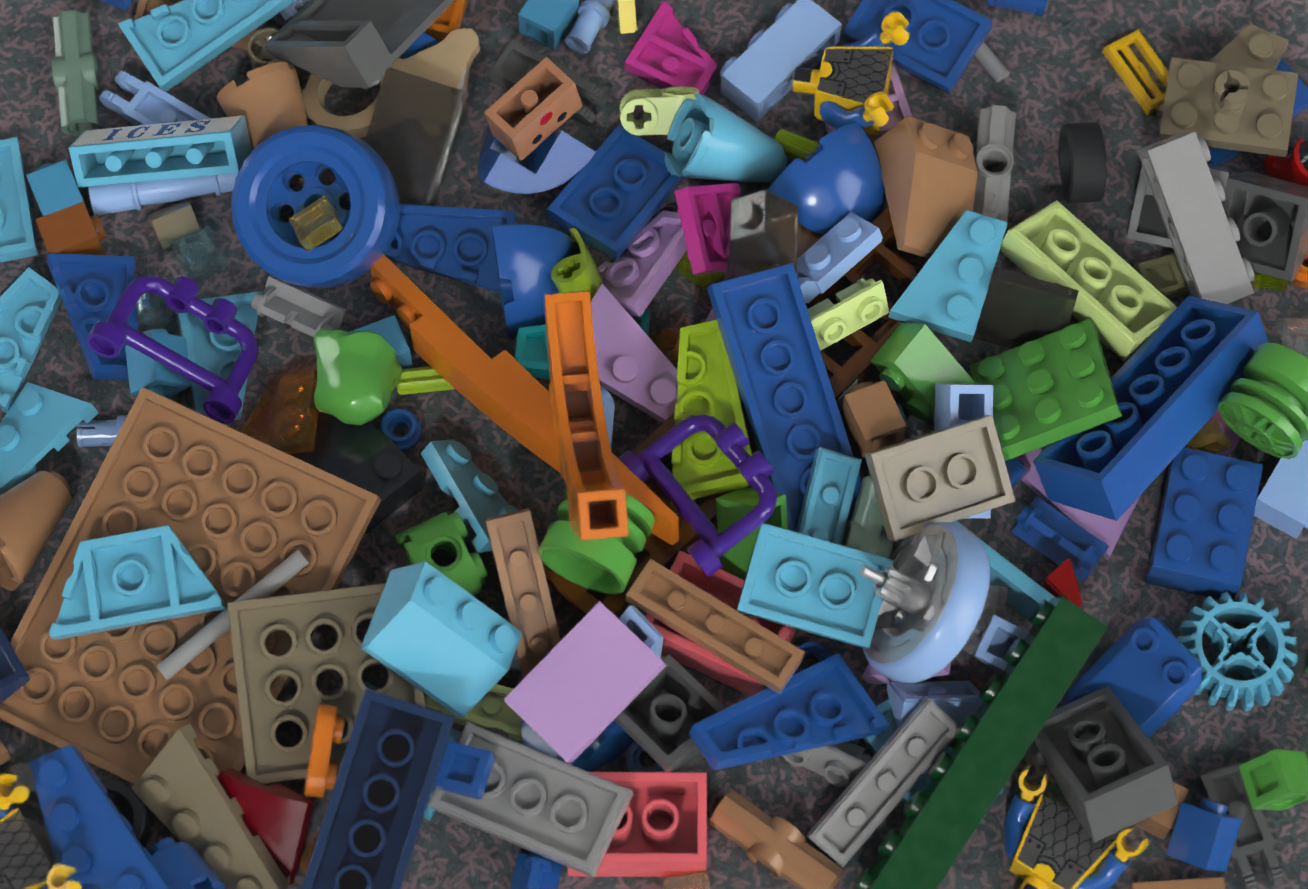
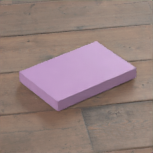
[504,601,666,765]

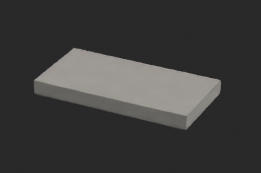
[427,722,633,878]

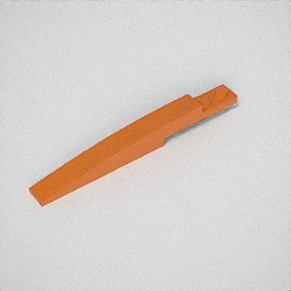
[370,255,679,545]

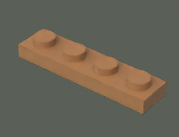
[485,508,561,679]
[626,559,805,694]

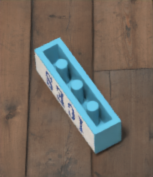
[68,115,252,187]

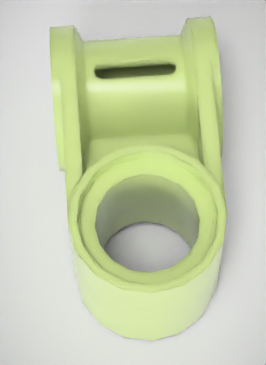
[620,86,699,136]

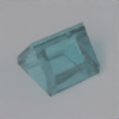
[136,275,174,329]

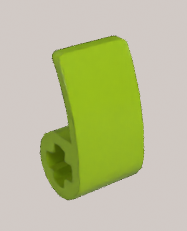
[551,228,603,300]

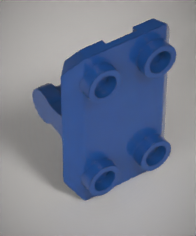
[1064,617,1202,738]

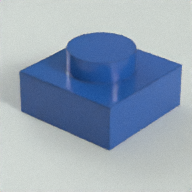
[434,741,495,800]

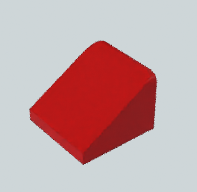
[1043,559,1083,608]

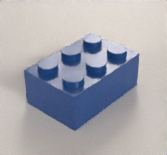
[1145,447,1263,601]

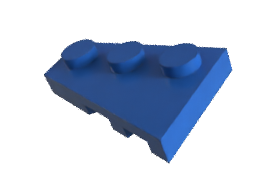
[46,253,138,380]

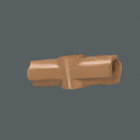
[709,790,844,889]

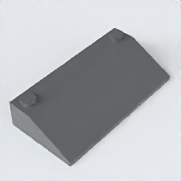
[264,0,455,89]

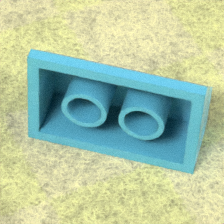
[361,561,522,718]

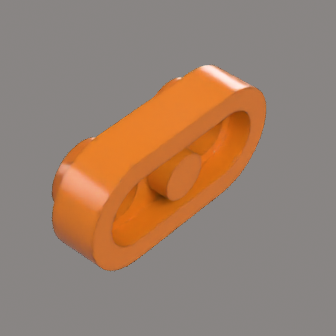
[304,703,345,798]

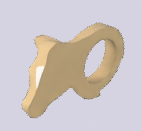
[302,28,480,138]

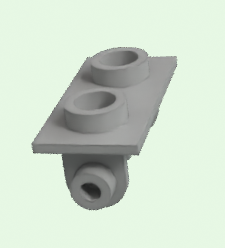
[251,275,346,337]
[782,741,872,787]

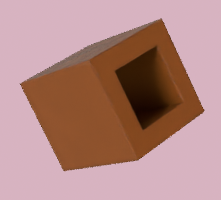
[35,201,107,255]

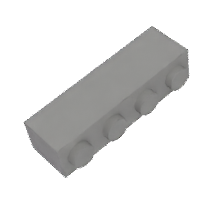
[1137,131,1255,304]

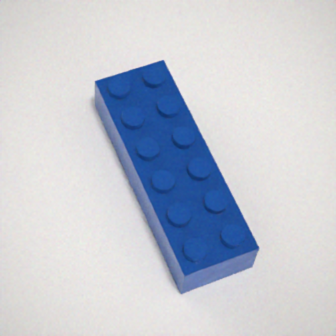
[1033,296,1268,521]

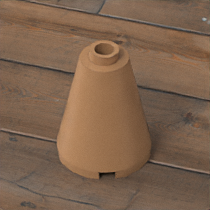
[217,62,308,185]
[0,471,72,591]

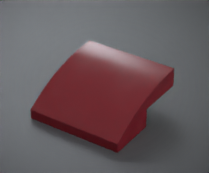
[218,768,313,885]

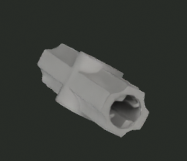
[973,105,1016,222]

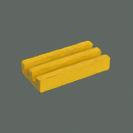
[1103,29,1169,116]

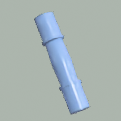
[88,173,238,216]

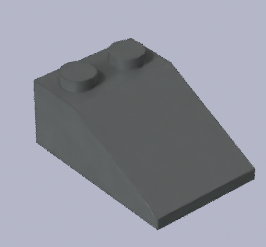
[1034,686,1178,843]

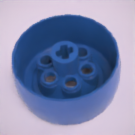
[231,125,400,289]

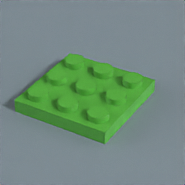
[969,318,1122,461]

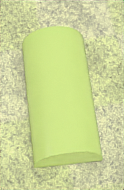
[1000,200,1178,363]

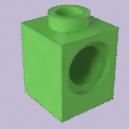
[1239,749,1308,811]

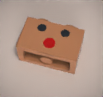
[484,57,583,161]

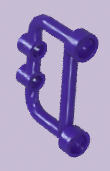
[86,275,258,424]
[618,414,777,577]

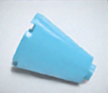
[665,93,787,183]

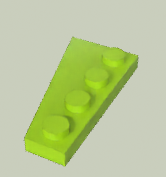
[671,319,752,504]

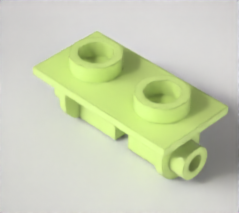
[807,278,889,351]

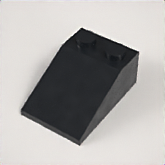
[275,412,423,536]

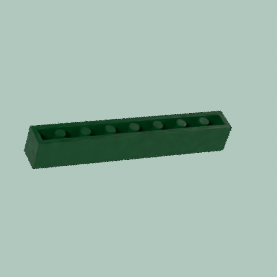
[853,596,1108,889]

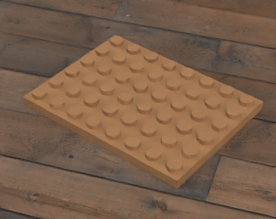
[0,387,381,784]

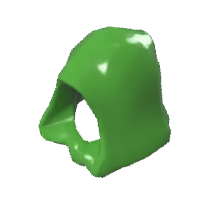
[313,329,402,426]

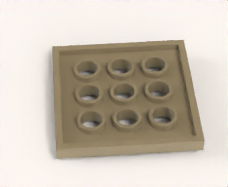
[227,583,425,784]

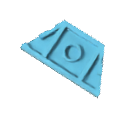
[50,525,226,640]

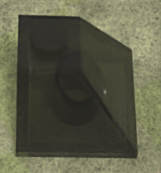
[724,190,798,281]

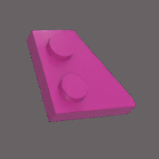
[625,1,718,95]
[674,183,740,275]

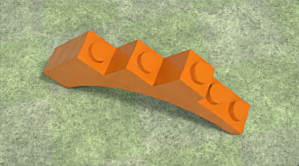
[543,291,629,540]

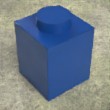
[1166,797,1242,872]

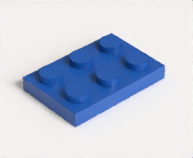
[842,0,993,95]
[546,124,685,261]

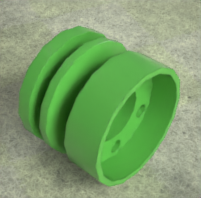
[1218,342,1308,459]
[538,490,655,594]

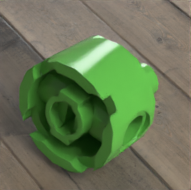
[395,512,487,596]

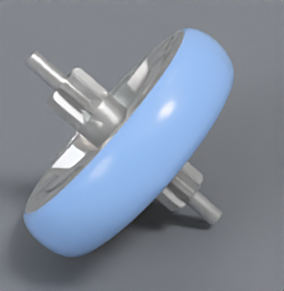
[859,522,990,683]

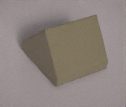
[147,199,202,251]

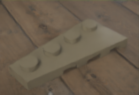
[131,724,290,889]

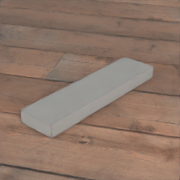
[806,697,959,867]

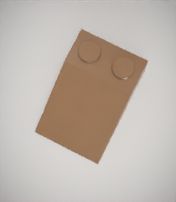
[874,116,978,259]

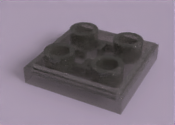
[975,267,1079,349]

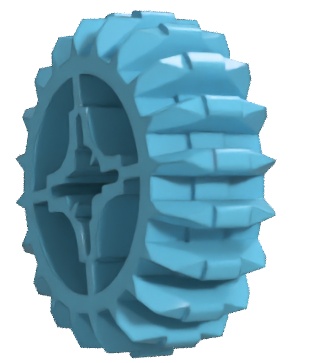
[1177,591,1298,712]

